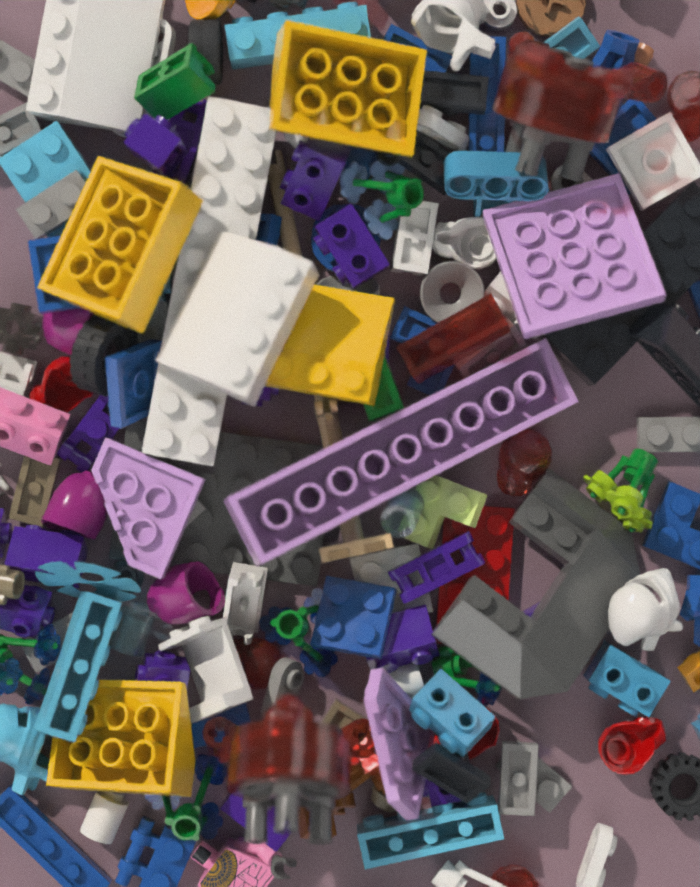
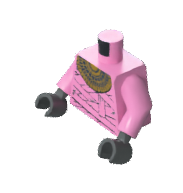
[190,837,297,887]

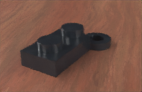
[375,130,450,196]

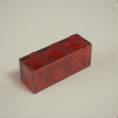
[396,293,512,384]

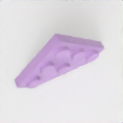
[91,437,206,579]
[364,668,435,820]

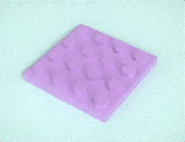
[482,173,666,339]

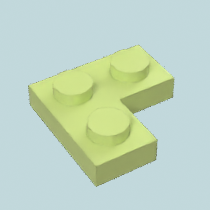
[398,475,488,549]

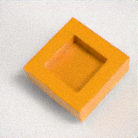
[677,651,700,692]

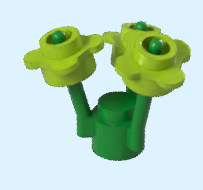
[583,448,658,533]

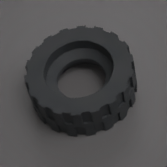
[70,315,138,397]

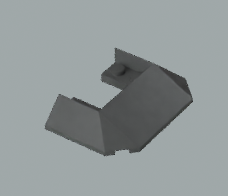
[431,467,640,700]

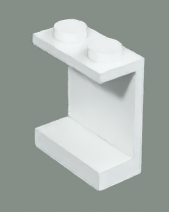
[158,616,253,724]

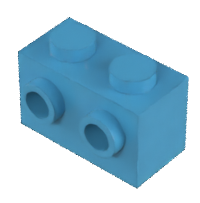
[583,640,671,717]
[409,669,496,758]

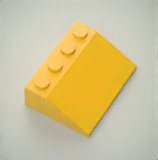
[270,20,427,157]
[37,156,204,333]
[264,285,395,406]
[46,680,195,797]

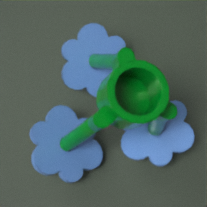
[340,154,424,240]

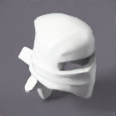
[411,0,495,71]
[608,568,684,651]

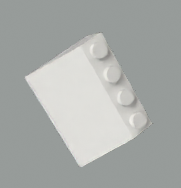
[26,0,165,133]
[155,230,319,406]

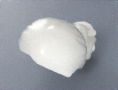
[432,217,496,270]

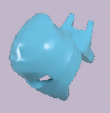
[0,703,49,795]

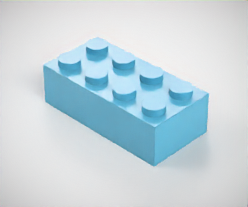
[0,121,91,237]

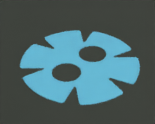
[35,561,141,602]

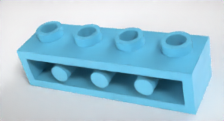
[225,2,371,70]
[34,591,122,743]
[357,792,504,869]

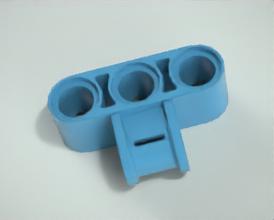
[443,151,549,217]

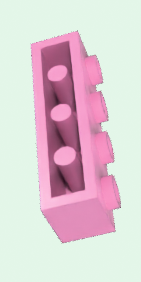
[0,387,70,466]

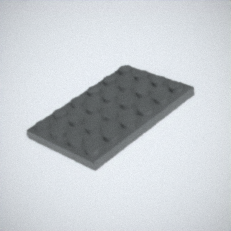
[109,421,325,586]

